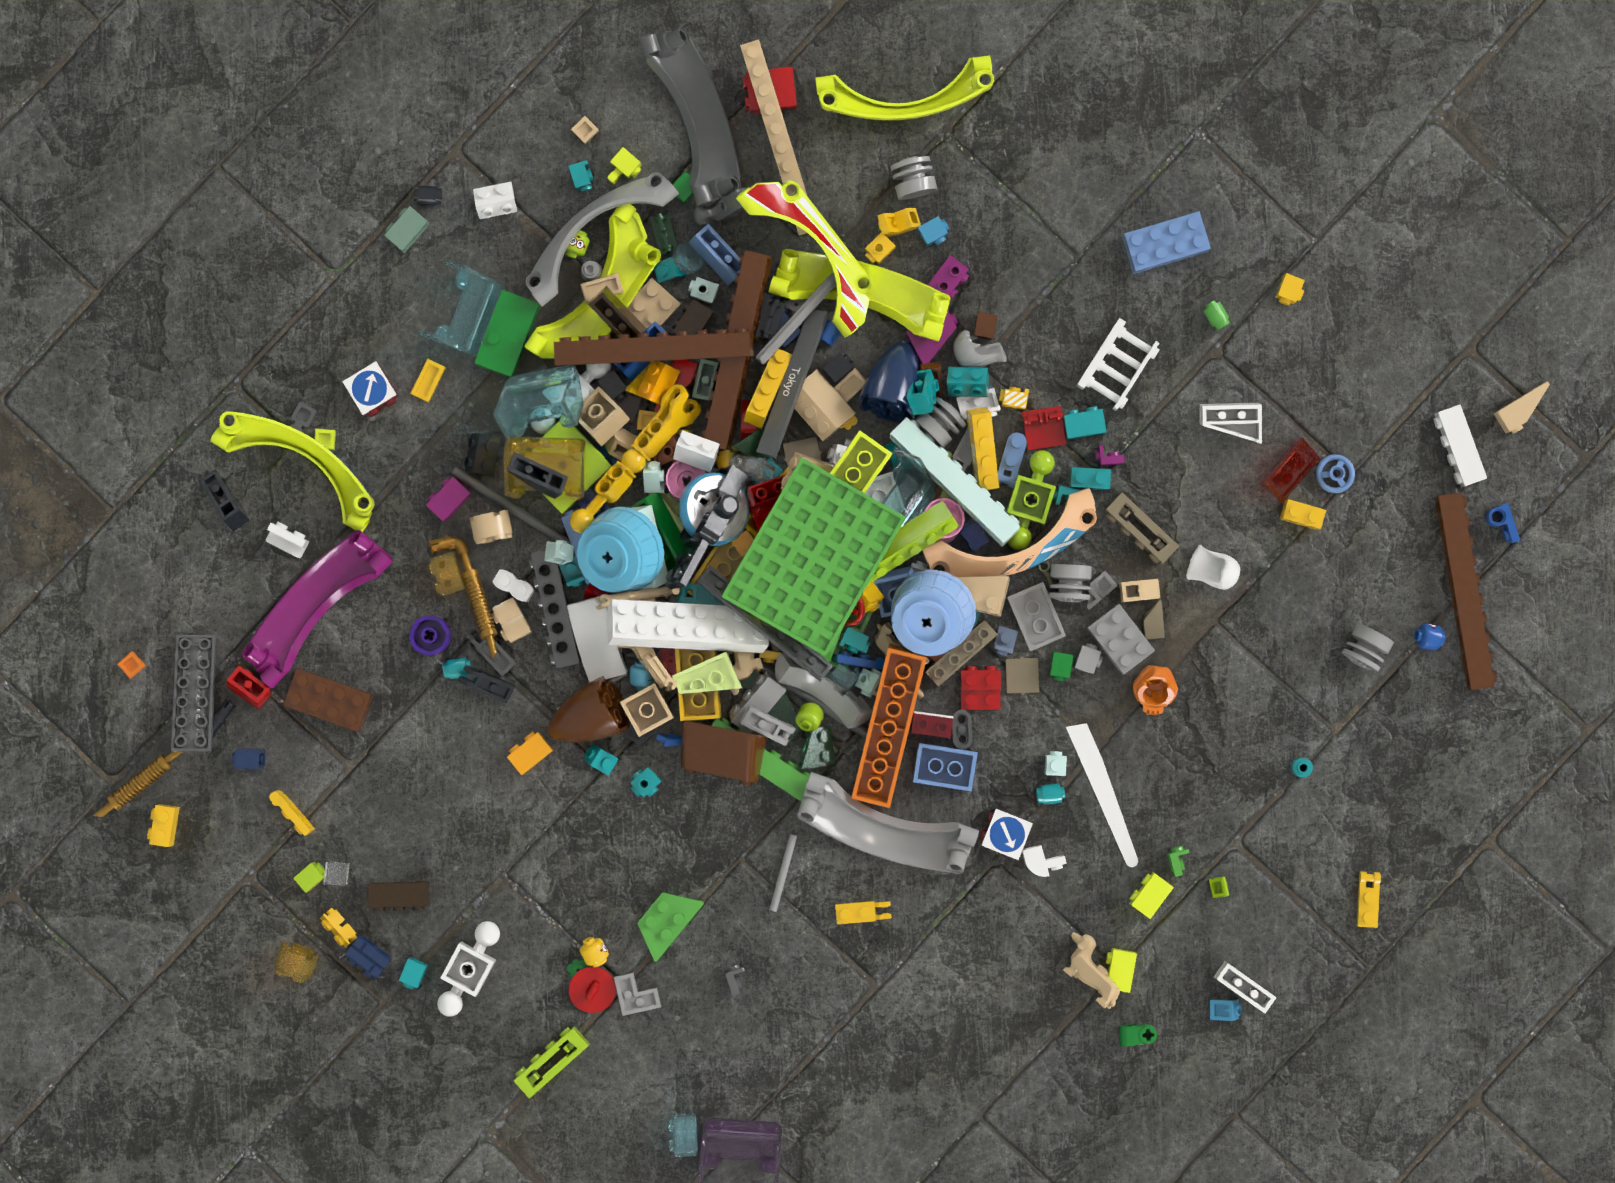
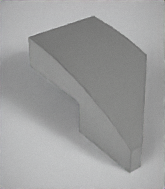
[1087,570,1118,610]

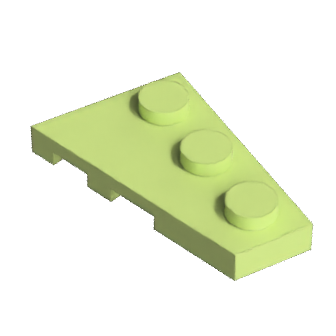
[672,652,742,694]

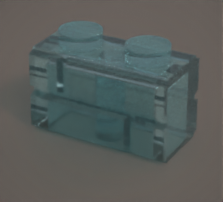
[669,1114,698,1157]

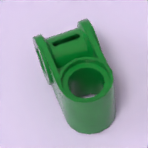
[1118,1024,1157,1046]

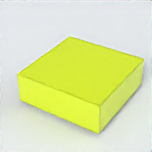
[315,429,336,450]

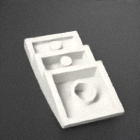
[567,596,628,683]

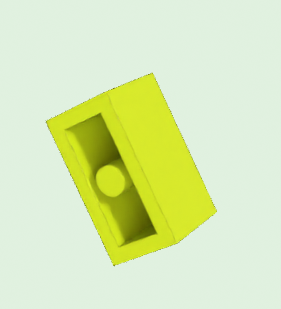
[1129,872,1174,919]
[1106,948,1137,993]

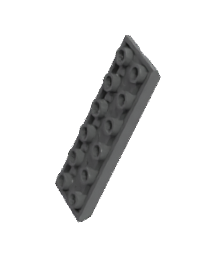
[171,635,217,752]

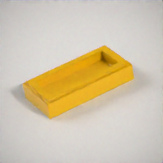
[410,359,446,403]

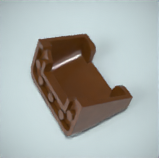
[681,721,767,786]

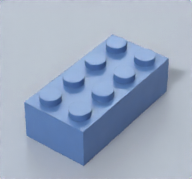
[1122,211,1211,274]

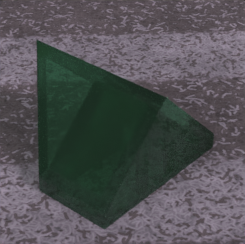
[732,428,765,464]

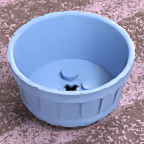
[891,569,976,656]

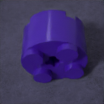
[409,616,451,655]

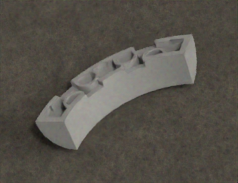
[775,652,873,728]

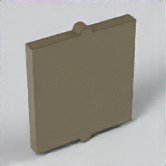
[783,437,822,466]
[1005,657,1039,695]

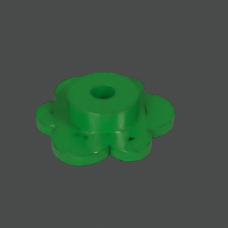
[567,959,588,979]

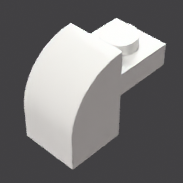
[1022,845,1066,877]

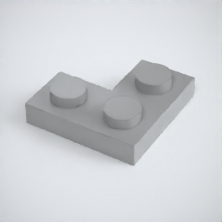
[614,972,661,1016]

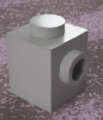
[1073,643,1103,674]

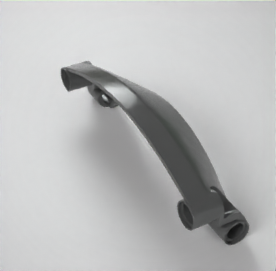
[639,27,742,207]

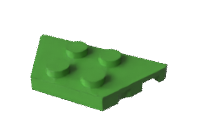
[637,892,704,962]

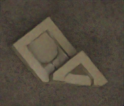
[1143,599,1165,640]

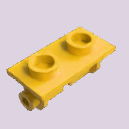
[320,908,358,948]

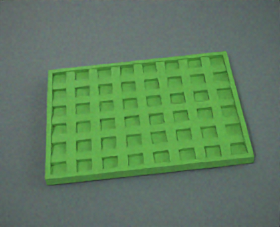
[721,457,906,656]

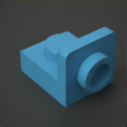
[1210,999,1242,1021]

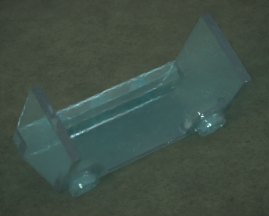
[418,261,504,356]
[882,448,936,527]

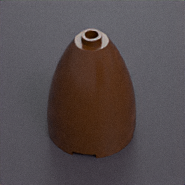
[547,676,630,742]

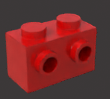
[226,666,271,710]

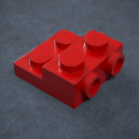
[961,666,1001,710]

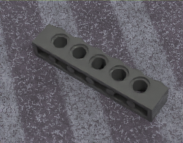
[529,550,581,669]

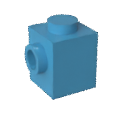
[917,216,949,247]

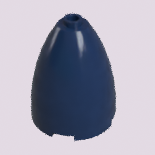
[858,341,919,423]

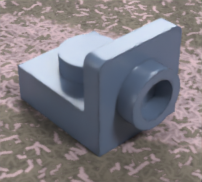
[993,626,1018,656]

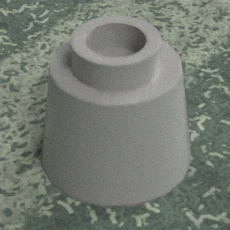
[580,261,602,282]

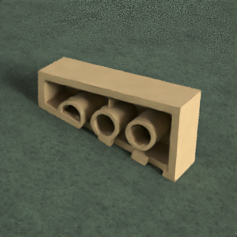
[957,576,1010,617]

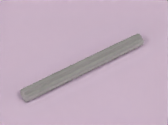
[756,273,836,364]

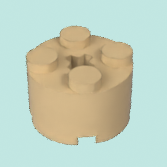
[469,510,513,544]

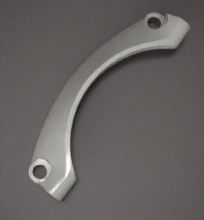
[526,173,679,307]
[797,772,979,874]

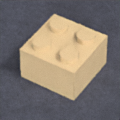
[570,387,630,446]
[620,683,674,737]

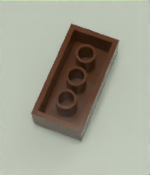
[283,668,374,732]

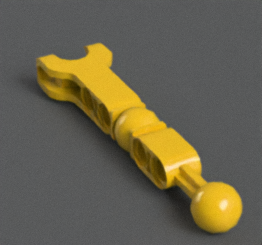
[570,384,701,534]

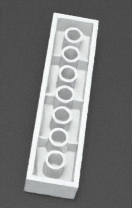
[607,599,769,653]

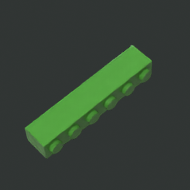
[712,717,810,801]

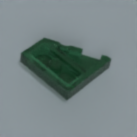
[767,692,800,742]
[798,726,835,769]

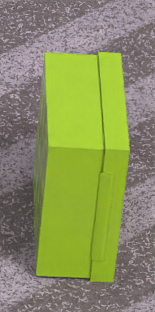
[523,417,612,514]

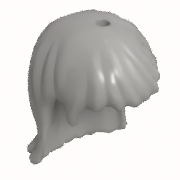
[953,330,1006,368]

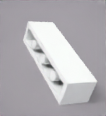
[1434,405,1487,487]

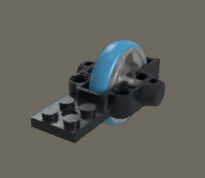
[664,465,749,590]

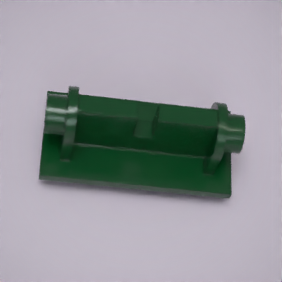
[650,213,679,255]

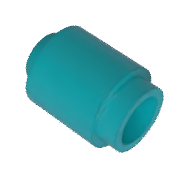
[442,657,472,679]
[1290,757,1313,777]
[1036,783,1065,805]

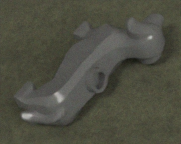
[693,186,752,226]

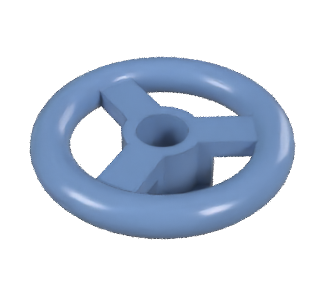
[1316,454,1355,493]

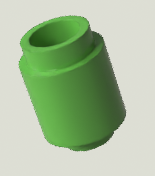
[1203,300,1230,331]

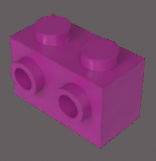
[928,255,969,301]

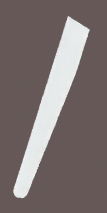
[1066,723,1138,867]

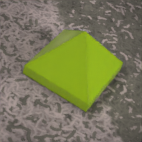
[1209,877,1229,898]

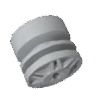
[890,156,937,200]
[915,396,966,448]
[1049,564,1092,602]
[1342,623,1394,672]

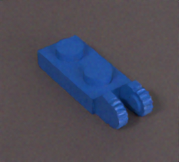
[832,651,885,670]

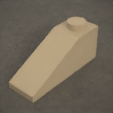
[1493,381,1550,434]

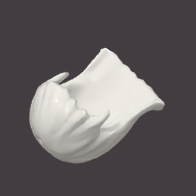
[1186,545,1240,590]

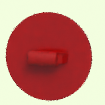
[569,967,616,1013]

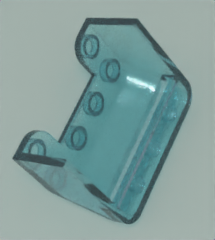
[493,365,584,439]

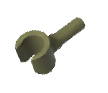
[1038,561,1054,585]

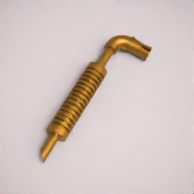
[429,535,498,659]
[93,717,183,817]

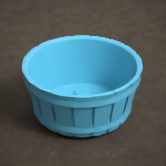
[577,507,664,592]

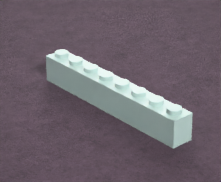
[889,417,1020,547]

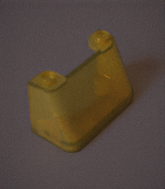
[504,437,586,500]

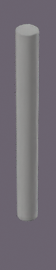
[769,834,797,912]

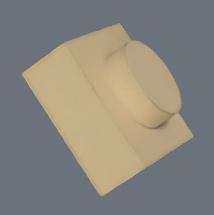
[571,116,599,144]

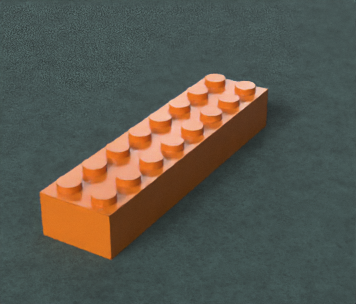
[851,644,927,808]

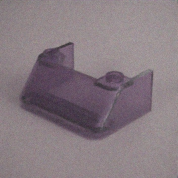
[699,1118,782,1183]

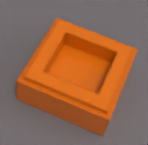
[117,651,146,679]

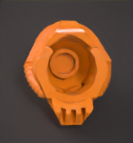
[1133,666,1178,715]

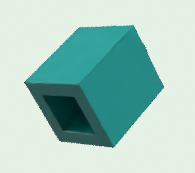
[399,957,428,989]

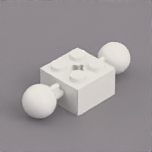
[530,363,611,434]
[437,921,500,1016]

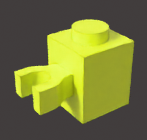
[607,147,642,184]

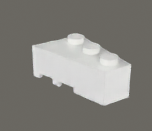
[1199,403,1262,444]

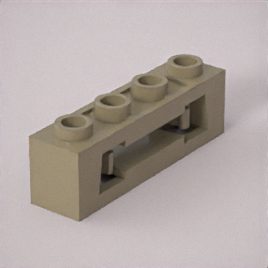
[1104,493,1179,564]
[925,620,998,687]

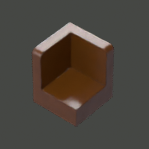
[973,312,997,341]

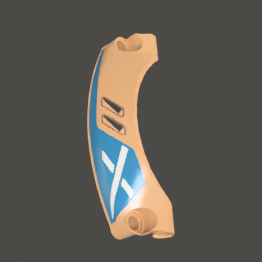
[922,488,1097,577]

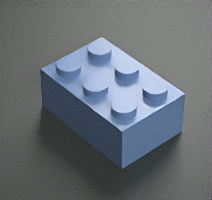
[912,743,978,791]

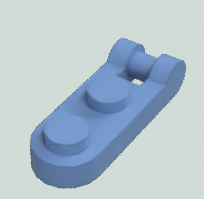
[998,432,1027,488]

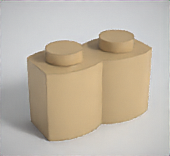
[491,597,532,643]

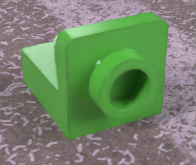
[1167,846,1189,877]

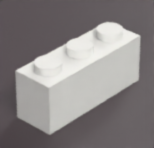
[1214,961,1276,1013]

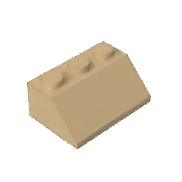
[794,369,856,441]

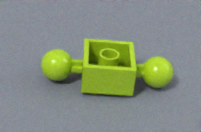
[1006,450,1056,550]

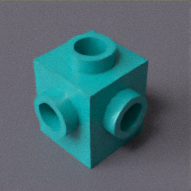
[631,767,662,798]

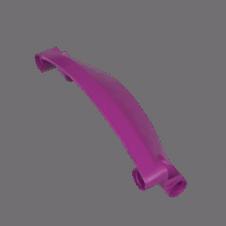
[242,530,394,688]

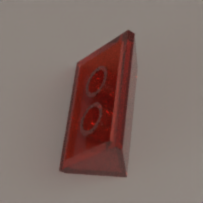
[1259,437,1320,503]

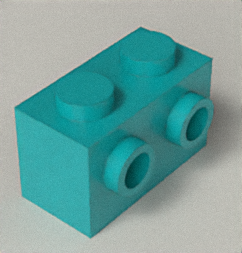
[947,367,989,397]
[906,369,939,415]

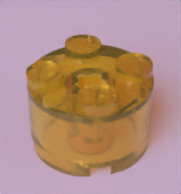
[274,942,319,983]

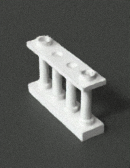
[1076,318,1160,411]

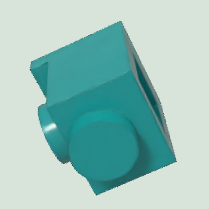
[569,160,594,193]
[838,627,870,654]

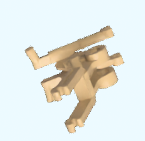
[595,587,680,691]

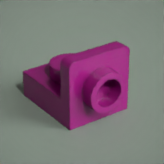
[1095,445,1125,467]

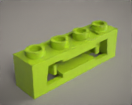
[514,1026,590,1099]

